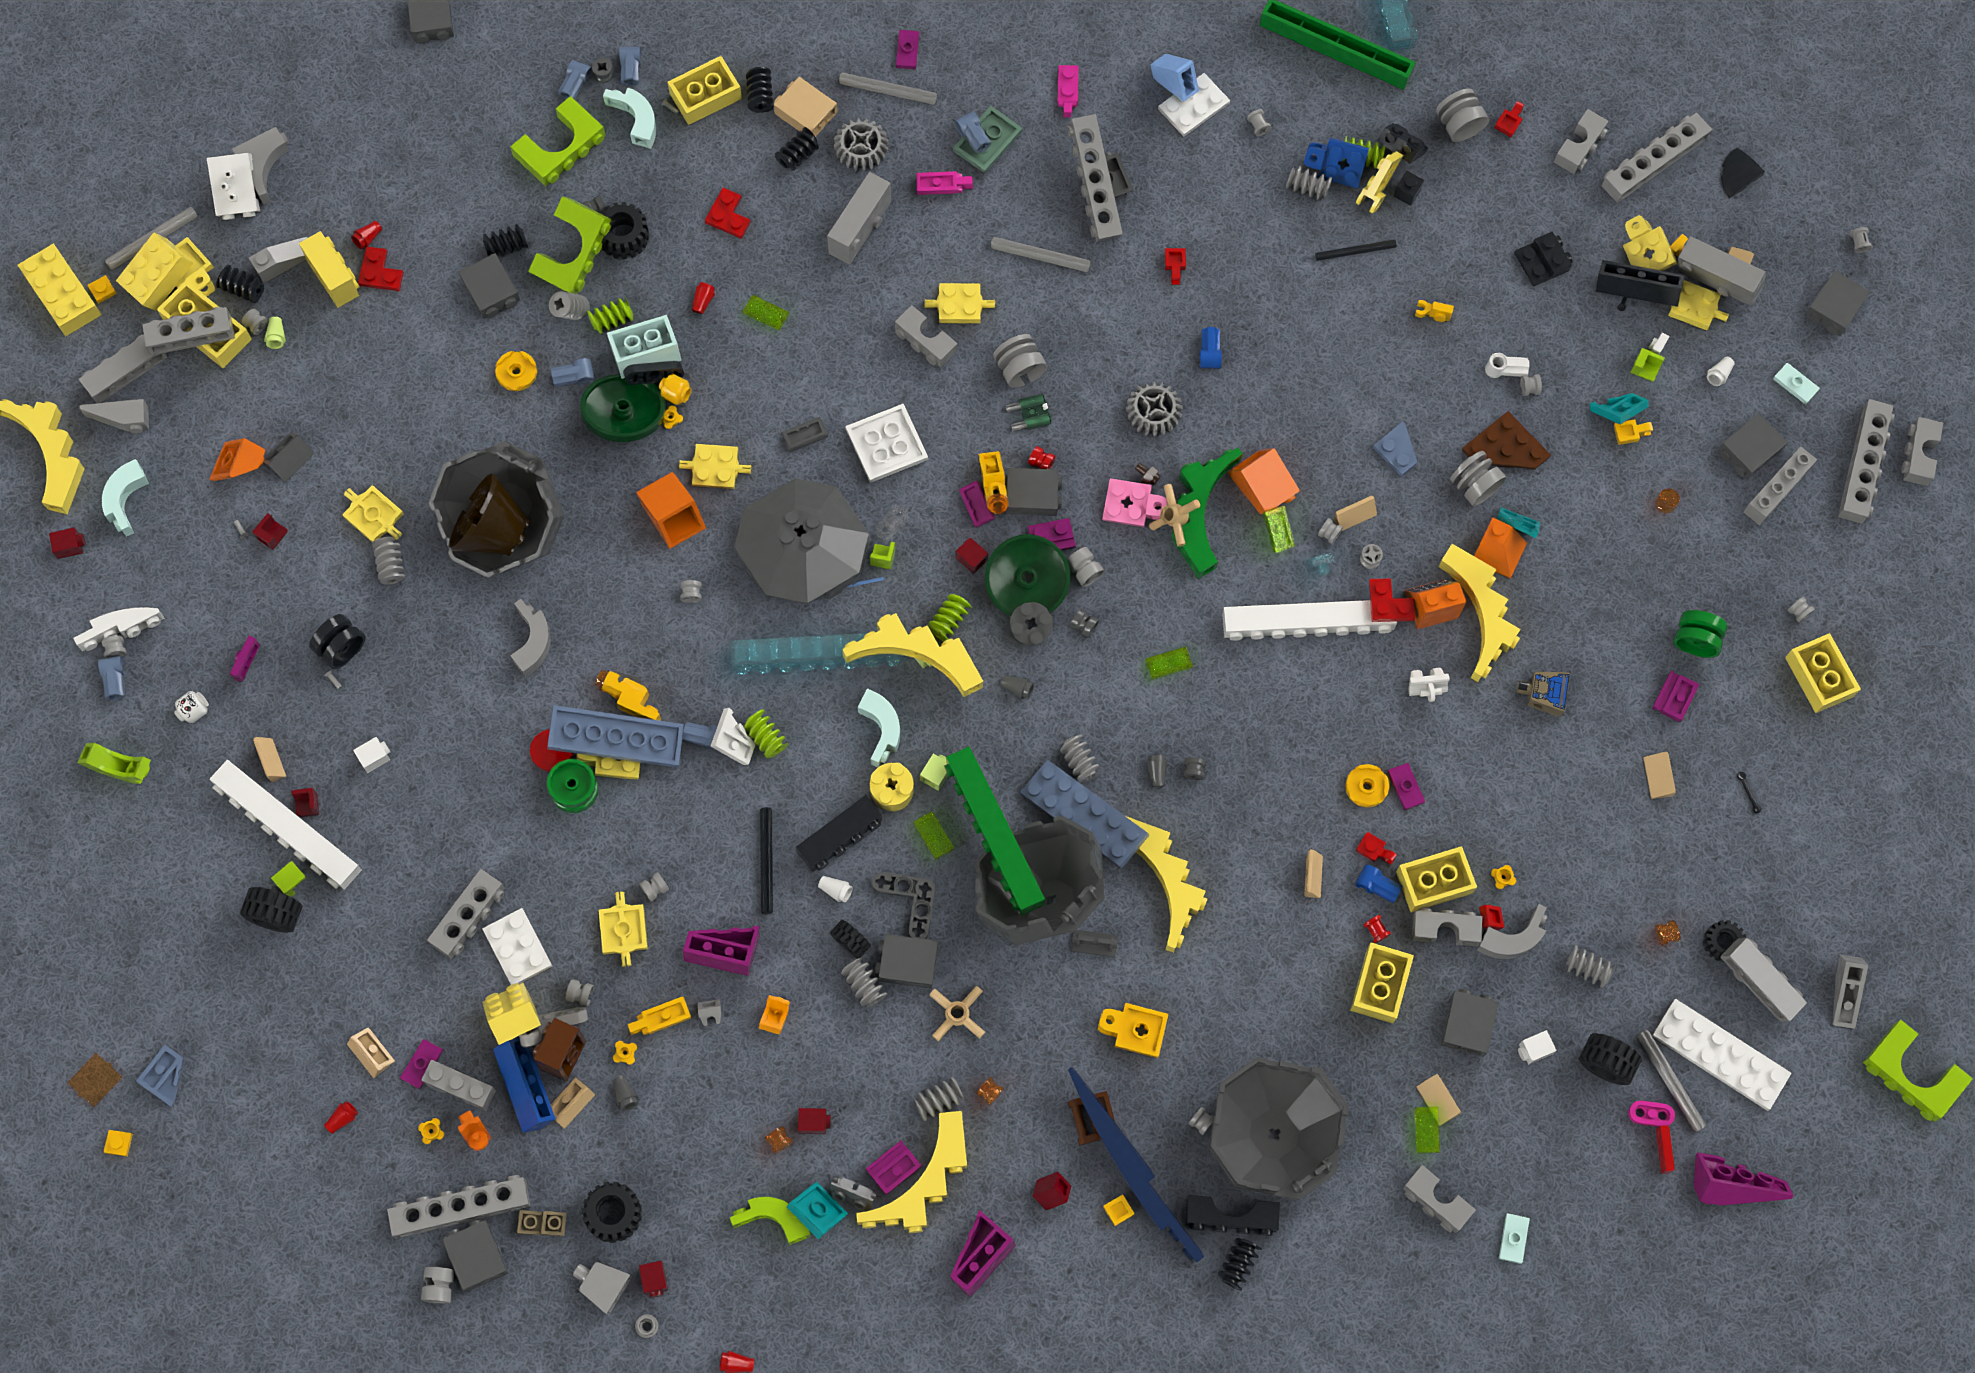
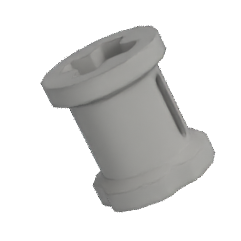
[1247,109,1272,137]
[1850,227,1873,253]

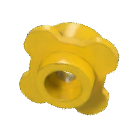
[663,405,683,429]
[1491,865,1516,889]
[613,1041,637,1065]
[418,1118,444,1144]

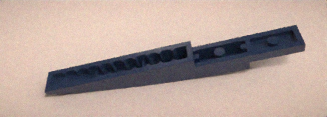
[1068,1067,1205,1262]

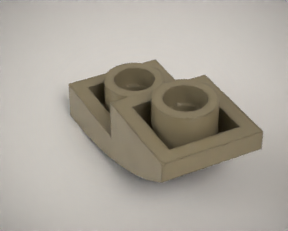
[516,1210,566,1236]

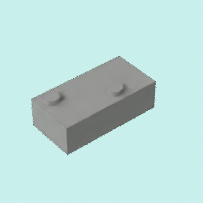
[827,172,891,265]
[1678,236,1766,306]

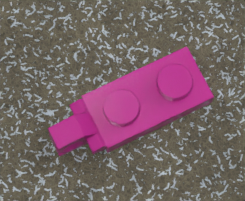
[1058,65,1079,117]
[916,171,973,195]

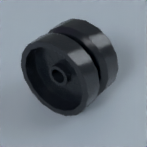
[309,614,366,669]

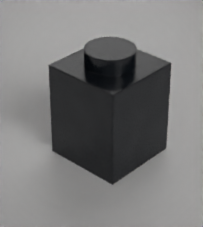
[1393,170,1424,206]

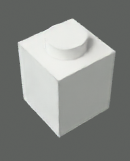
[353,737,390,773]
[1518,1030,1556,1065]

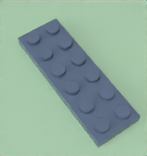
[547,705,684,768]
[1020,759,1149,869]

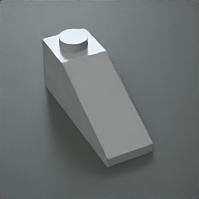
[249,237,308,283]
[80,399,149,434]
[1832,954,1868,1029]

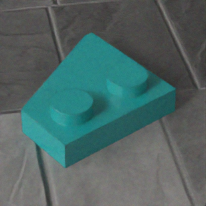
[1590,393,1649,424]
[1497,507,1540,538]

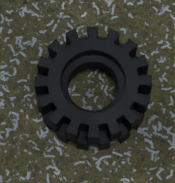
[830,919,871,959]
[1703,920,1747,962]

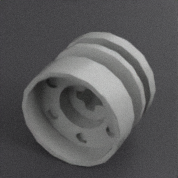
[1436,88,1490,142]
[993,334,1048,388]
[1450,451,1507,507]

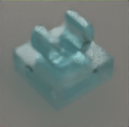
[1307,553,1334,576]

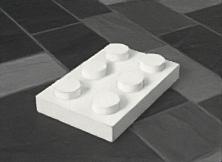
[1158,73,1230,137]
[482,908,552,985]

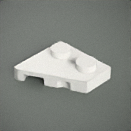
[711,708,755,765]

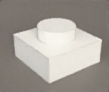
[1648,333,1669,355]

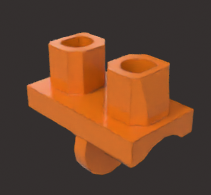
[458,1110,492,1151]

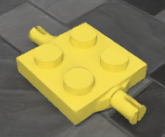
[1668,280,1729,330]
[925,283,995,323]
[679,444,751,489]
[342,485,404,543]
[599,892,648,967]

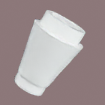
[1707,357,1735,386]
[818,876,853,902]

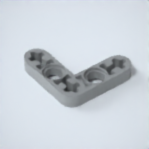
[519,1007,588,1047]

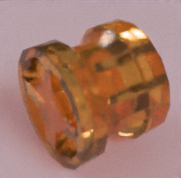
[1655,488,1680,513]
[1655,920,1681,946]
[976,1077,1004,1106]
[765,1126,793,1154]

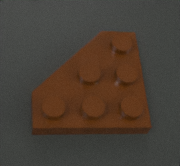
[1462,411,1551,470]

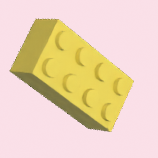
[18,243,101,337]
[157,281,252,368]

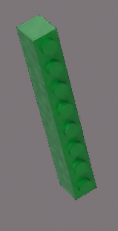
[1259,0,1416,90]
[944,746,1045,916]

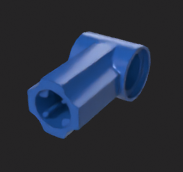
[1199,327,1222,369]
[1355,864,1403,903]

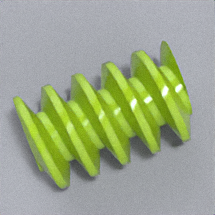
[1342,136,1385,169]
[586,297,633,334]
[928,594,972,641]
[744,709,789,758]

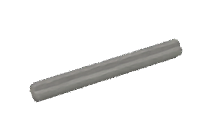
[839,72,937,105]
[105,207,197,270]
[991,237,1090,272]
[1637,1030,1706,1132]

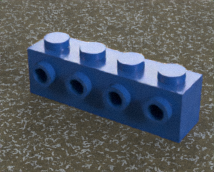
[493,1037,556,1133]

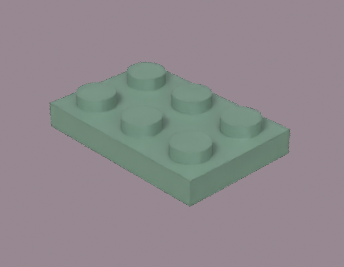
[953,106,1022,174]

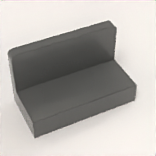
[263,432,314,481]

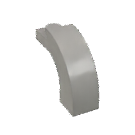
[510,599,551,678]
[1476,904,1547,959]

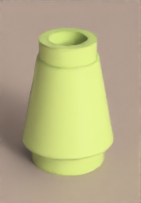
[264,317,286,349]

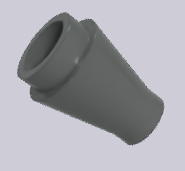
[1001,675,1034,699]
[1146,755,1168,787]
[613,1075,639,1111]

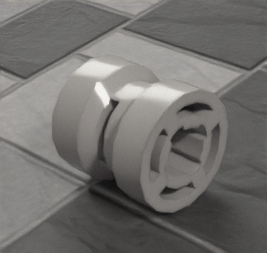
[639,872,669,902]
[565,979,594,1006]

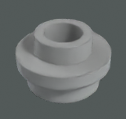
[635,1314,659,1338]

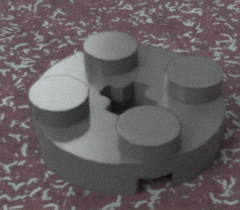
[1010,602,1053,645]

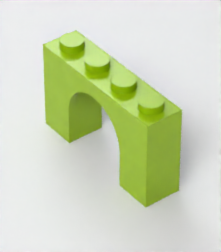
[510,96,605,187]
[528,196,612,294]
[1863,1019,1973,1122]

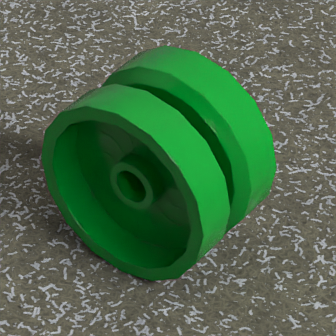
[1673,610,1728,658]
[547,759,598,813]

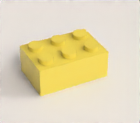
[668,56,742,125]
[299,231,359,308]
[116,232,194,311]
[1785,633,1861,713]
[1396,846,1477,912]
[1350,943,1414,1024]
[482,983,541,1045]

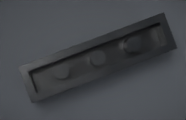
[1596,260,1685,307]
[796,795,882,872]

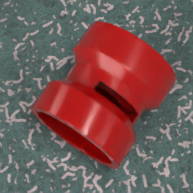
[1027,446,1056,469]

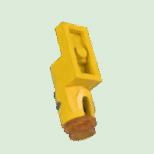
[979,451,1008,514]
[595,670,661,721]

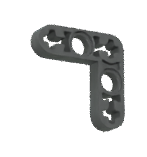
[872,872,935,939]

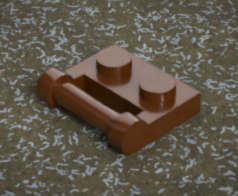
[1068,1091,1115,1146]

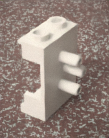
[207,153,260,220]

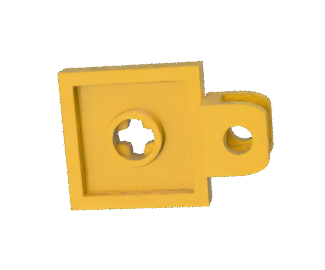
[1098,1003,1168,1058]

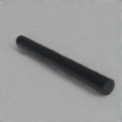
[1315,240,1397,261]

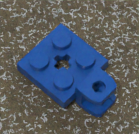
[1304,138,1369,188]

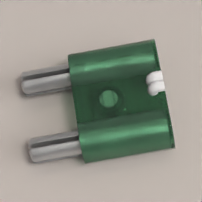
[1006,393,1051,431]

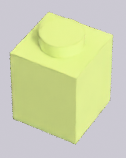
[920,754,948,791]

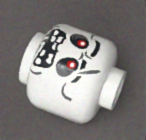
[174,691,209,723]

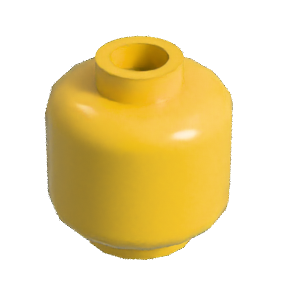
[659,374,691,405]

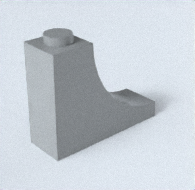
[232,127,289,205]

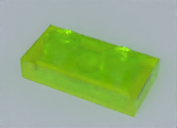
[743,295,789,331]
[1263,506,1295,553]
[1145,646,1193,680]
[913,811,954,860]
[1415,1107,1440,1154]

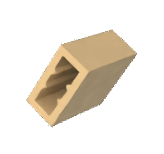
[774,77,838,137]

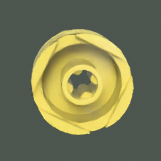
[870,763,914,812]

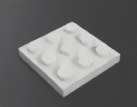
[846,404,928,483]

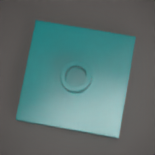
[787,1181,848,1240]

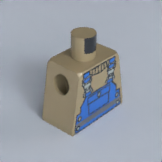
[1516,672,1570,717]

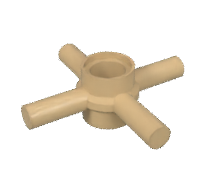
[1149,484,1200,546]
[930,986,985,1042]

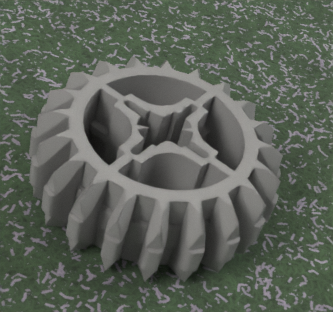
[834,118,888,171]
[1126,381,1183,437]

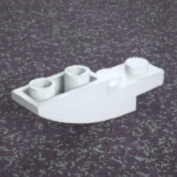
[73,607,165,651]

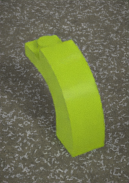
[77,743,151,784]
[729,1197,811,1245]

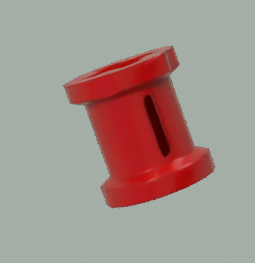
[1363,915,1391,944]

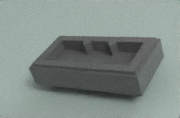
[781,417,828,452]

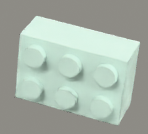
[607,315,682,379]

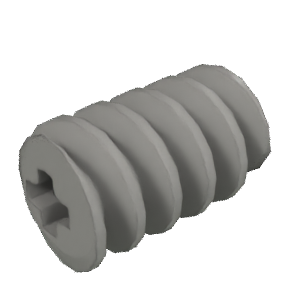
[1286,166,1332,200]
[549,291,590,320]
[372,537,406,585]
[1060,734,1101,784]
[1565,945,1616,988]
[841,957,887,1008]
[913,1077,964,1121]

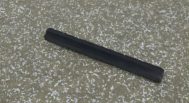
[760,807,773,914]

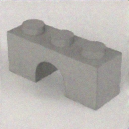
[1554,109,1608,174]
[895,305,958,368]
[1901,417,1943,486]
[1412,908,1482,947]
[421,1060,496,1111]
[1402,1165,1476,1233]

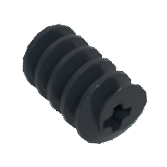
[746,67,773,113]
[775,127,819,171]
[483,224,528,257]
[216,265,264,303]
[1218,1238,1262,1291]

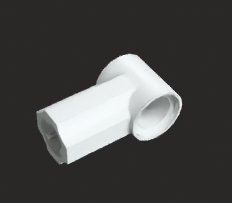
[1485,353,1529,378]

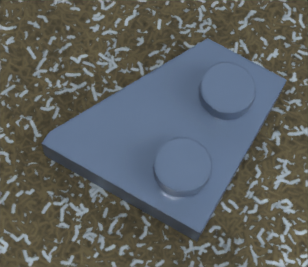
[1373,422,1417,477]
[136,1045,184,1107]

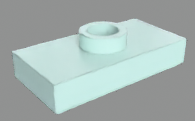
[1773,363,1820,405]
[1499,1213,1530,1264]

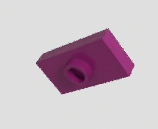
[896,30,919,69]
[959,480,996,528]
[230,635,260,682]
[1387,763,1425,811]
[400,1039,444,1090]

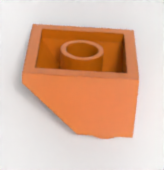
[209,438,266,481]
[1474,517,1527,579]

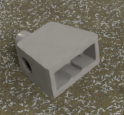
[573,1262,632,1316]

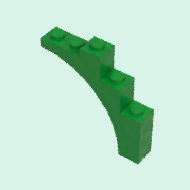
[1171,447,1243,579]

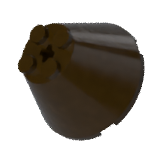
[449,474,530,556]

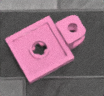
[1102,478,1168,527]

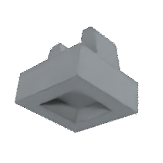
[698,999,721,1026]

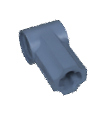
[619,47,641,86]
[558,60,593,100]
[955,111,991,153]
[551,358,595,387]
[98,655,125,700]
[682,722,719,752]

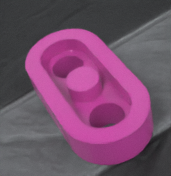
[1628,1101,1675,1127]

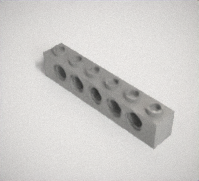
[1602,112,1713,203]
[1067,114,1123,242]
[1838,399,1895,524]
[387,1175,531,1239]

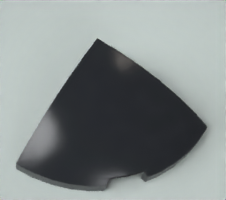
[1721,148,1765,199]

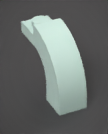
[603,88,656,149]
[102,459,149,537]
[858,689,900,767]

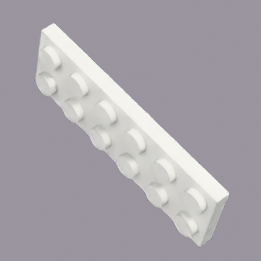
[1652,999,1791,1111]

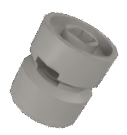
[1067,547,1105,587]
[420,1267,455,1304]

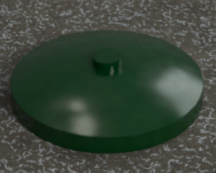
[580,374,665,442]
[985,534,1070,620]

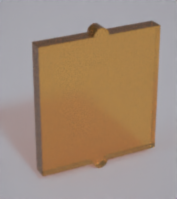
[67,1053,122,1107]

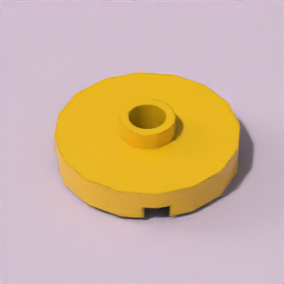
[495,351,537,391]
[1345,764,1390,808]

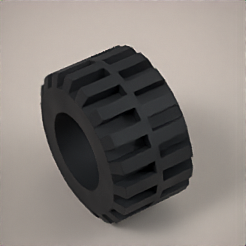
[600,202,649,259]
[240,887,303,933]
[1578,1033,1642,1085]
[582,1182,642,1243]

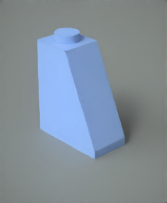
[1150,54,1199,102]

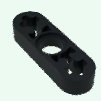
[623,361,684,385]

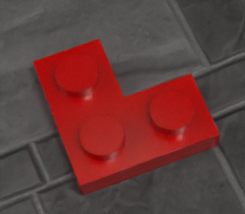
[705,187,751,239]
[358,246,404,291]
[1369,578,1416,622]

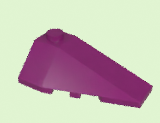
[1694,1152,1794,1205]

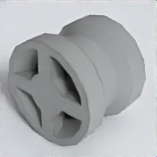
[241,309,269,335]
[1520,374,1542,396]
[1318,518,1343,545]
[1360,544,1383,569]
[680,580,702,603]
[1787,597,1815,623]
[101,635,127,658]
[1189,1107,1214,1136]

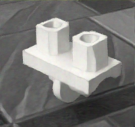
[1408,668,1450,702]

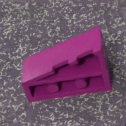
[683,926,760,976]
[950,1210,1016,1298]

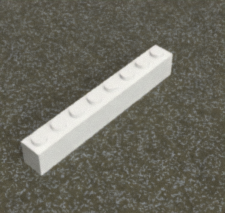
[1222,600,1397,641]
[210,760,362,890]

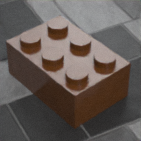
[533,1018,587,1082]

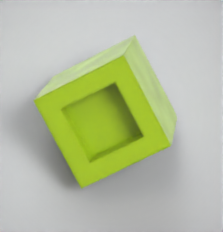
[1630,348,1665,382]
[870,542,895,570]
[271,861,306,897]

